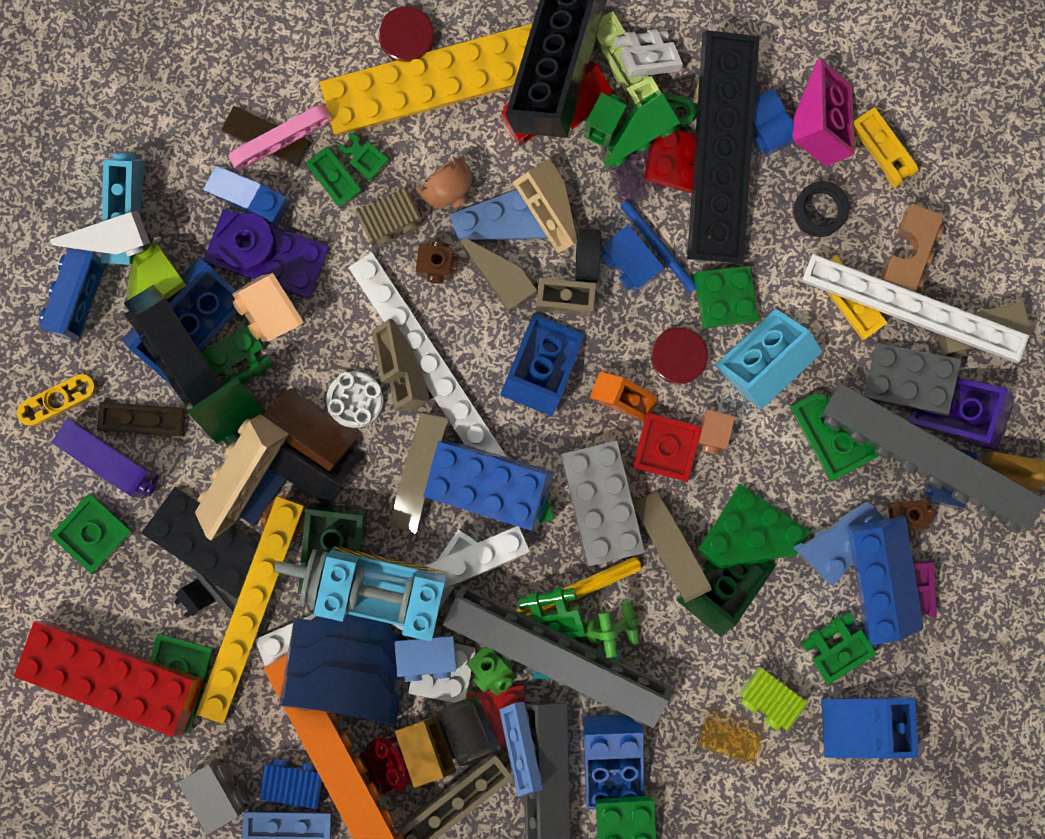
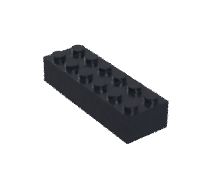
[505,0,607,138]

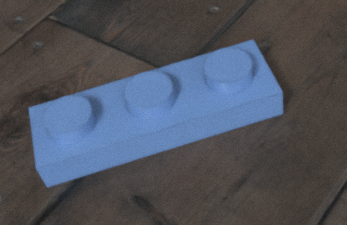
[499,702,543,797]
[242,811,332,839]

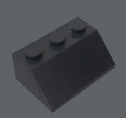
[269,441,365,507]

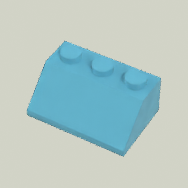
[715,309,822,410]

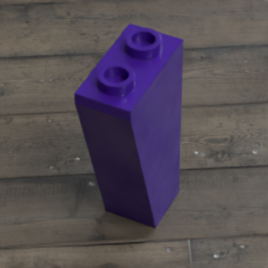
[51,419,159,499]

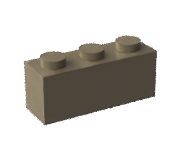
[937,302,1032,359]

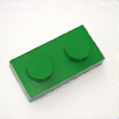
[305,146,362,209]

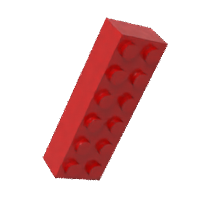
[14,621,204,737]

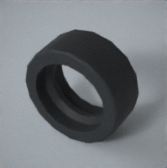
[793,181,850,238]
[575,228,601,283]

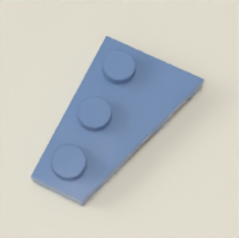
[449,190,548,242]
[793,502,885,586]

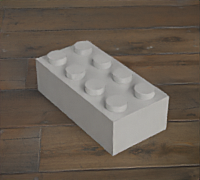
[560,441,645,567]

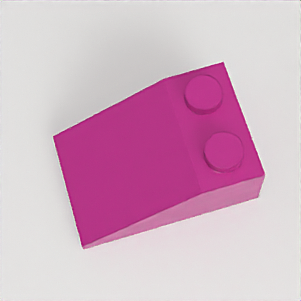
[792,58,855,166]

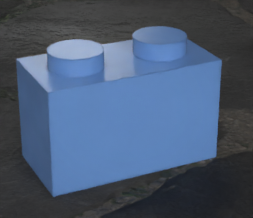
[395,636,457,682]

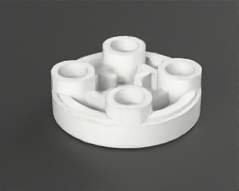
[326,371,384,428]

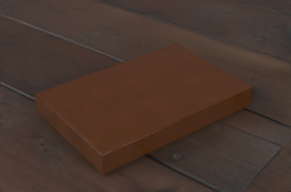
[263,388,360,471]

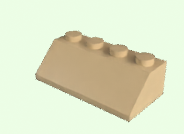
[195,414,289,540]

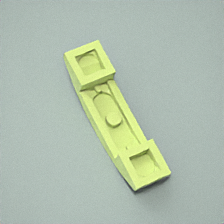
[595,11,659,106]

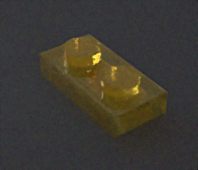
[697,718,762,764]

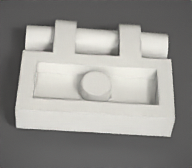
[614,29,683,78]

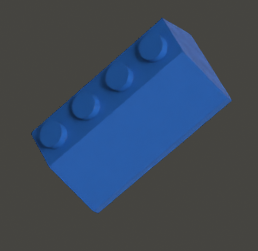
[121,257,238,384]
[847,516,924,645]

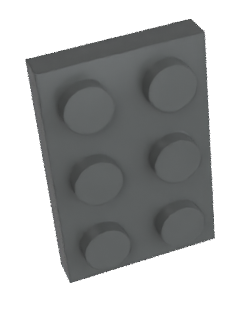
[864,343,962,416]

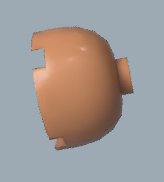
[415,155,472,209]

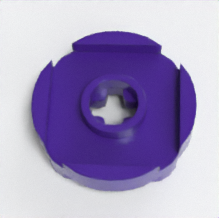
[216,213,275,271]

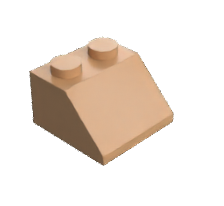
[232,273,304,342]

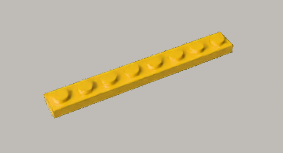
[196,496,304,724]

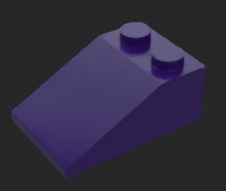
[908,377,1014,451]

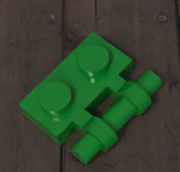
[200,324,273,387]
[518,587,587,638]
[800,612,877,685]

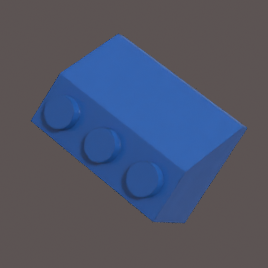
[39,248,107,343]

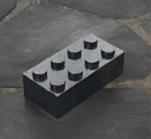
[124,285,222,407]

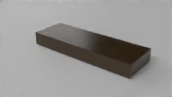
[221,106,310,167]
[97,402,186,437]

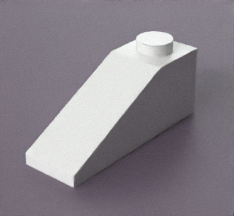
[50,210,150,257]

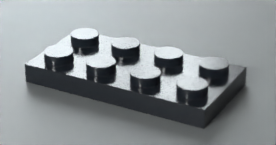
[141,487,259,598]

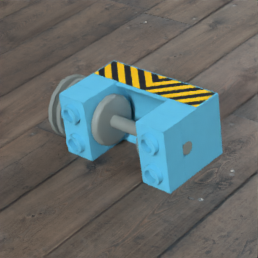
[274,546,448,641]

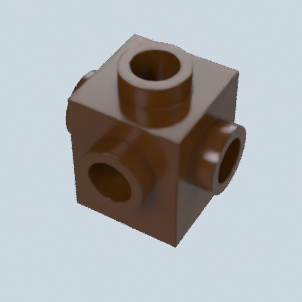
[416,241,458,284]

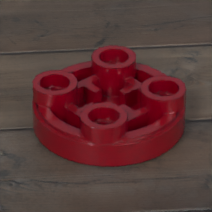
[378,6,434,62]
[651,327,708,385]
[359,736,410,796]

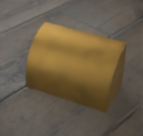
[983,451,1045,492]
[395,716,456,788]

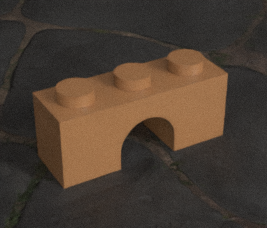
[880,203,944,293]

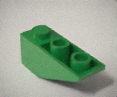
[602,89,680,168]

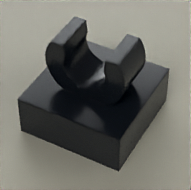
[175,579,215,617]

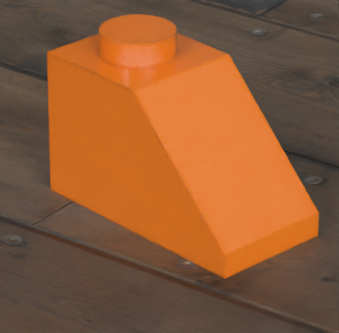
[589,372,658,421]

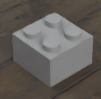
[178,759,248,835]

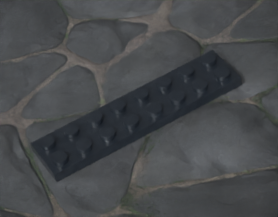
[687,30,760,263]

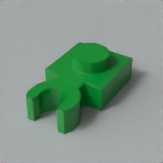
[338,132,389,182]

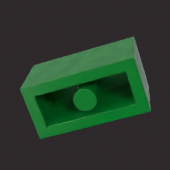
[584,93,627,149]

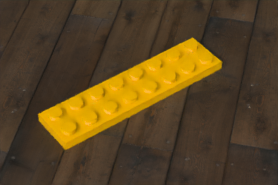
[319,24,532,136]

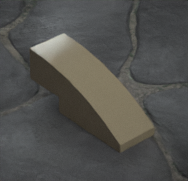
[372,319,430,412]

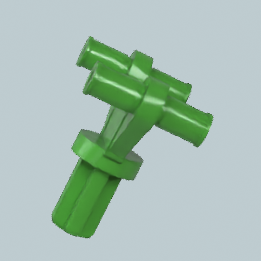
[573,600,641,658]

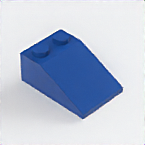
[500,313,585,416]

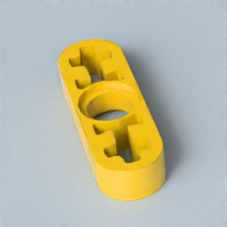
[17,374,97,427]

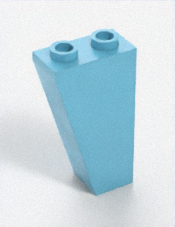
[101,153,146,265]

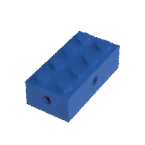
[423,440,554,531]

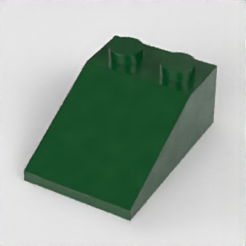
[188,378,267,446]
[298,503,368,594]
[676,560,776,637]

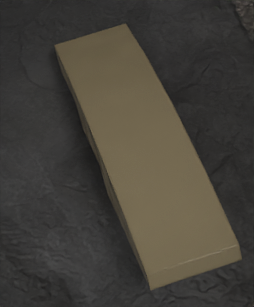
[390,411,449,533]
[633,491,712,603]

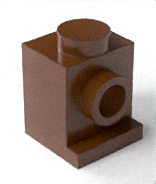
[887,500,934,530]

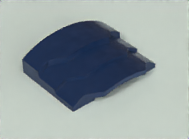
[279,614,406,725]

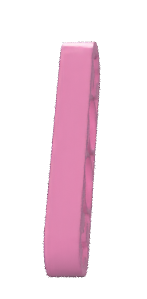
[229,104,332,170]

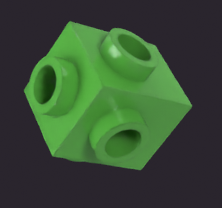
[466,647,518,696]

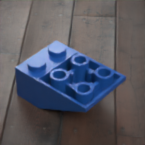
[821,696,919,759]
[583,714,644,809]

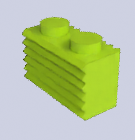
[738,667,808,731]

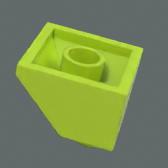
[126,241,186,300]

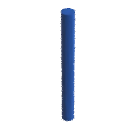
[620,200,696,294]

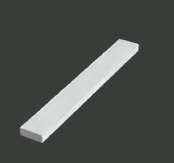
[802,254,1030,364]

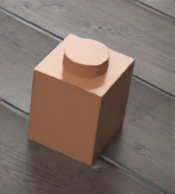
[698,410,735,455]

